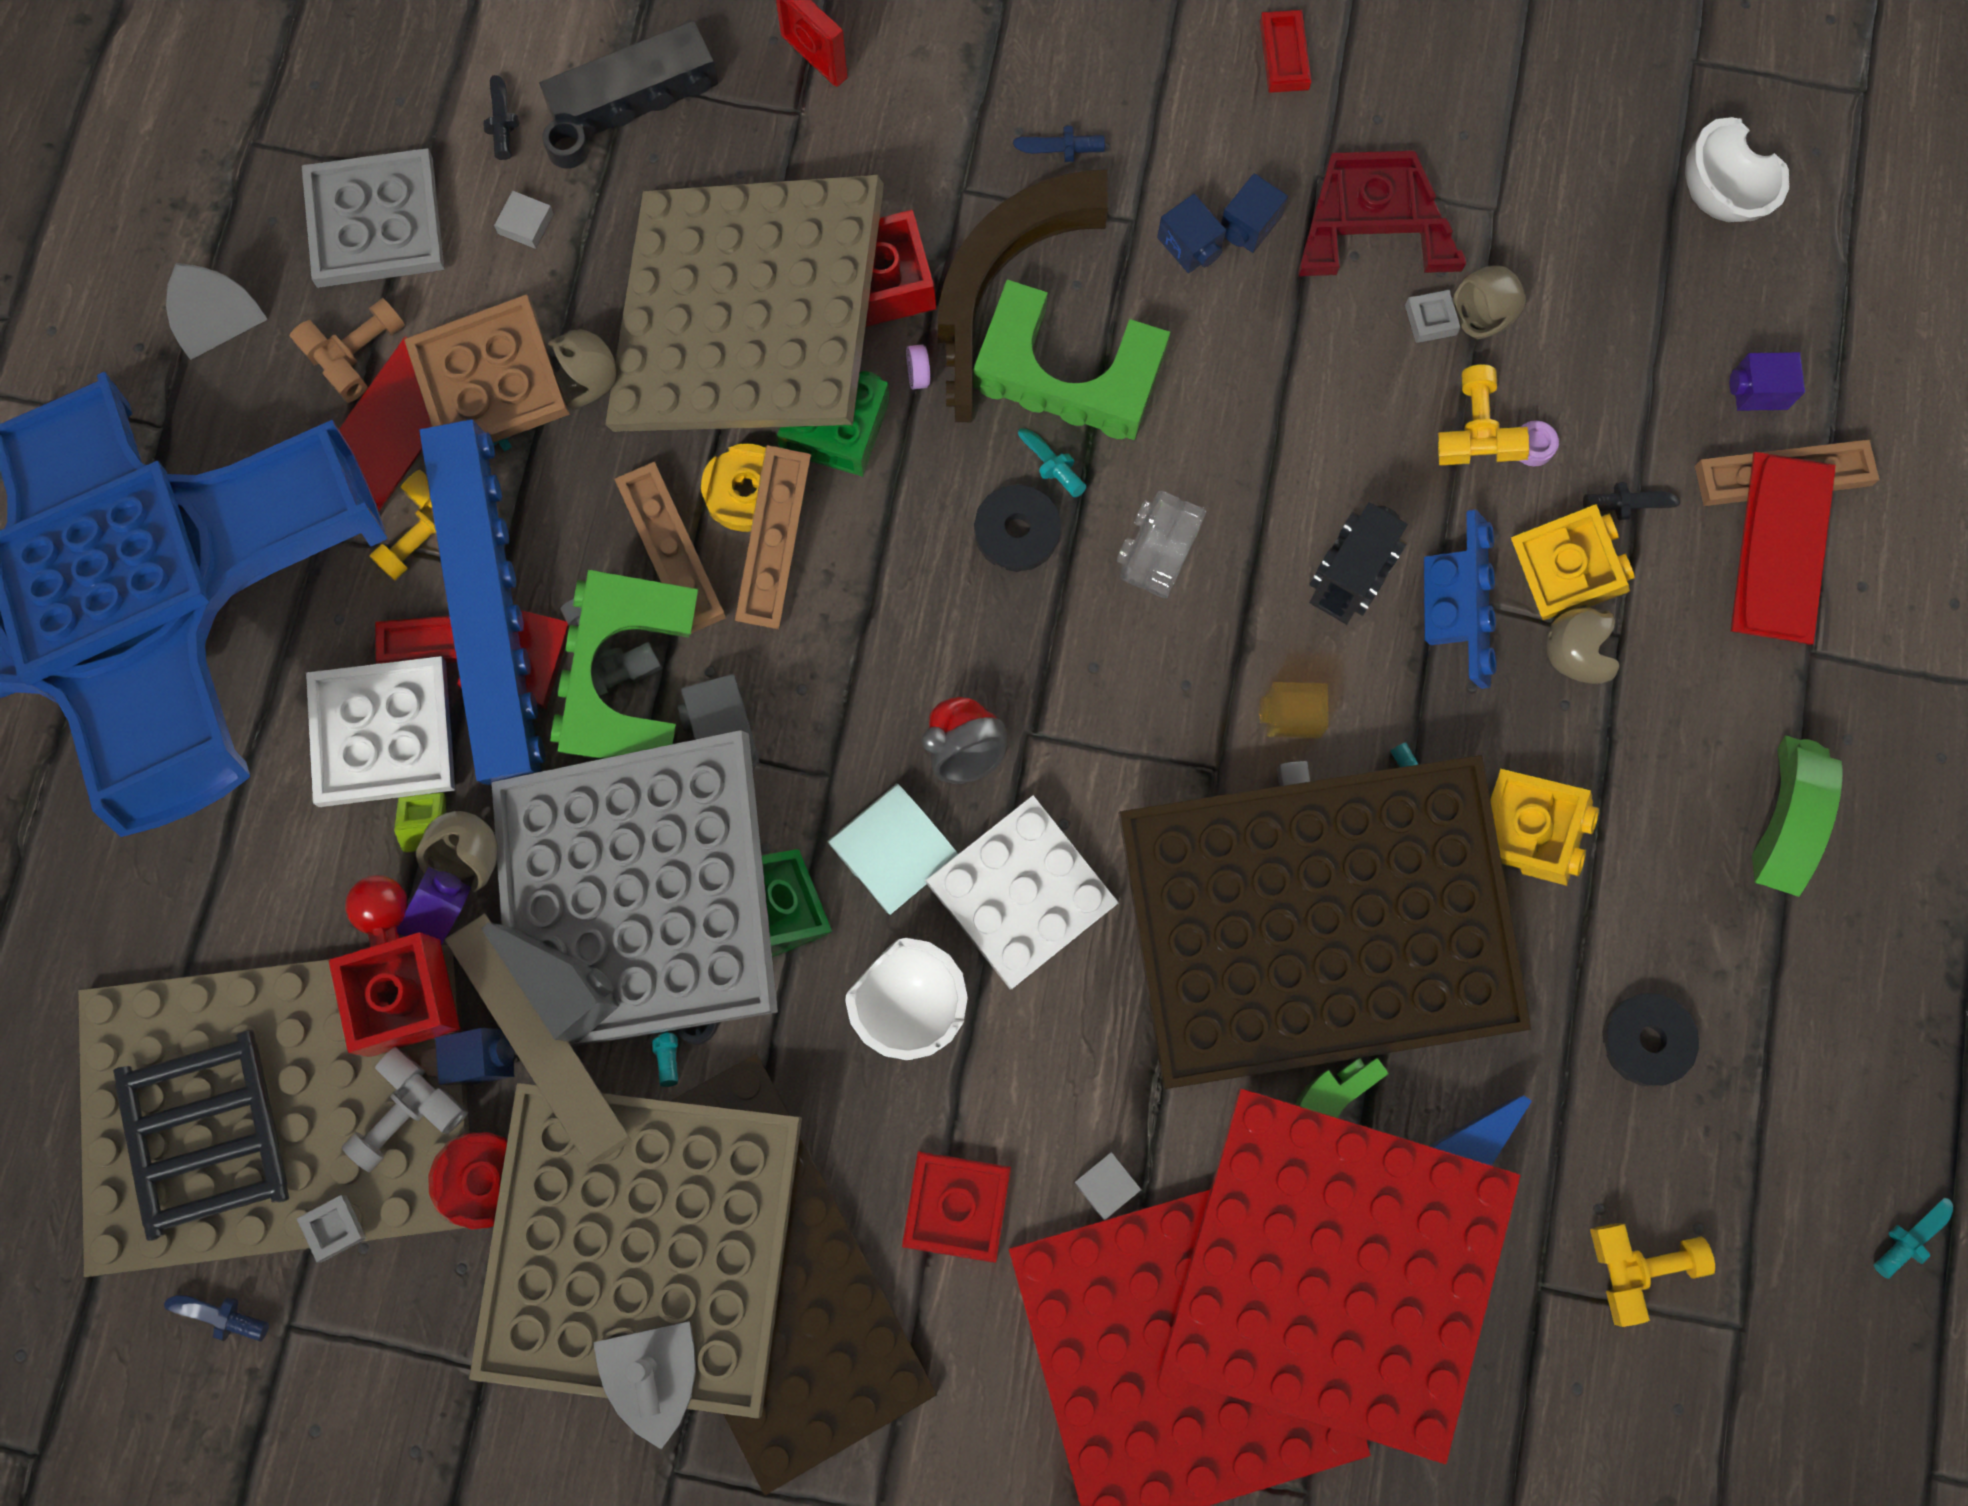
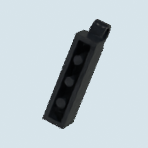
[539,21,718,169]

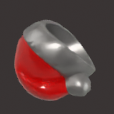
[921,697,1007,784]

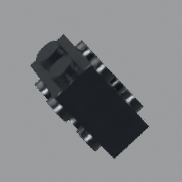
[1309,502,1408,625]

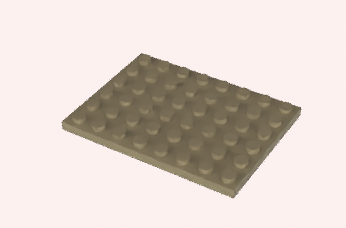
[78,945,469,1277]

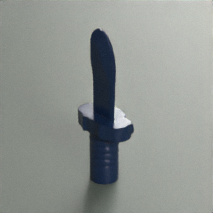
[1013,126,1105,162]
[164,1295,269,1342]

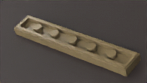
[445,914,632,1168]

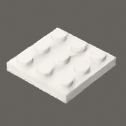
[306,656,455,807]
[925,795,1118,989]

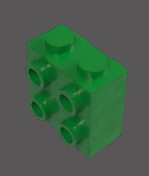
[777,371,890,477]

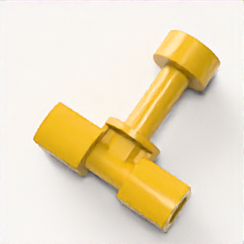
[1438,365,1529,465]
[369,469,437,581]
[1590,1223,1715,1327]

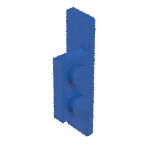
[1424,509,1497,689]

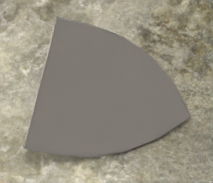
[166,263,268,360]
[593,1321,696,1449]

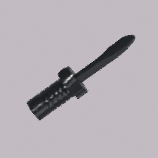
[483,75,520,160]
[1583,482,1680,520]

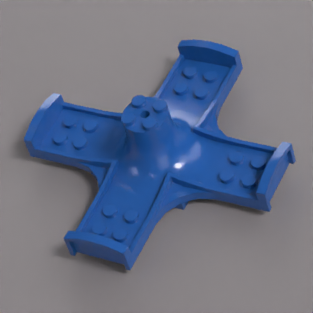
[0,372,388,837]

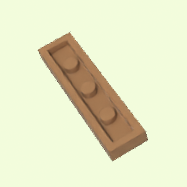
[1695,440,1880,506]
[734,445,811,629]
[614,462,726,633]

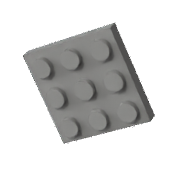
[302,148,445,288]

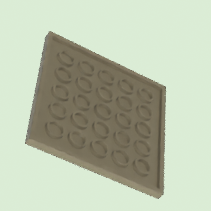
[605,175,884,432]
[469,1083,802,1418]

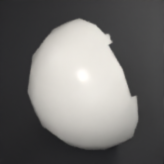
[1685,117,1789,222]
[845,938,968,1060]

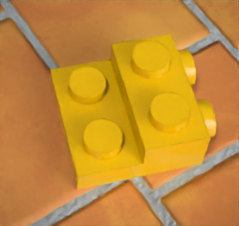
[1511,504,1635,621]
[1490,769,1599,886]

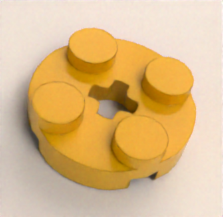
[701,444,766,532]

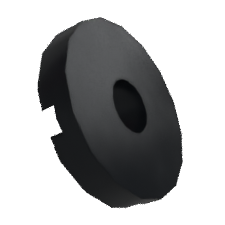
[974,484,1061,572]
[1602,994,1699,1086]

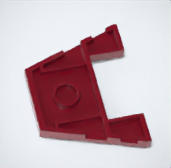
[1298,151,1466,276]

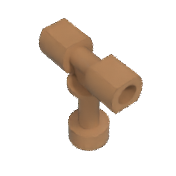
[289,298,405,403]

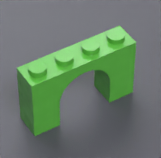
[973,280,1170,440]
[550,570,698,759]

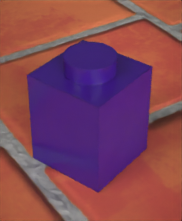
[1729,352,1805,411]
[397,867,471,945]

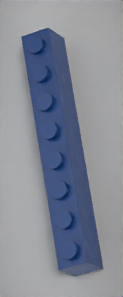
[419,419,546,786]

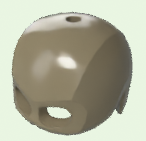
[1453,265,1526,339]
[547,329,616,409]
[1546,607,1619,684]
[416,811,498,892]

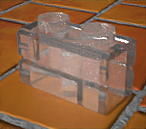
[1116,490,1206,599]

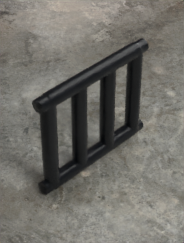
[113,1030,289,1241]

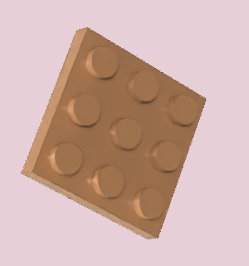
[404,294,570,443]

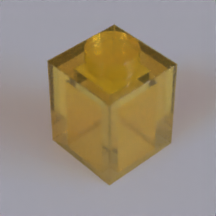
[1259,682,1328,738]

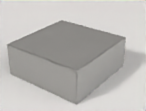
[494,191,554,249]
[1405,290,1461,343]
[1074,1152,1141,1220]
[297,1195,367,1262]

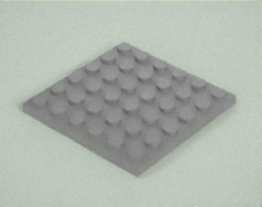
[492,730,778,1055]

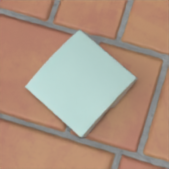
[827,783,958,915]

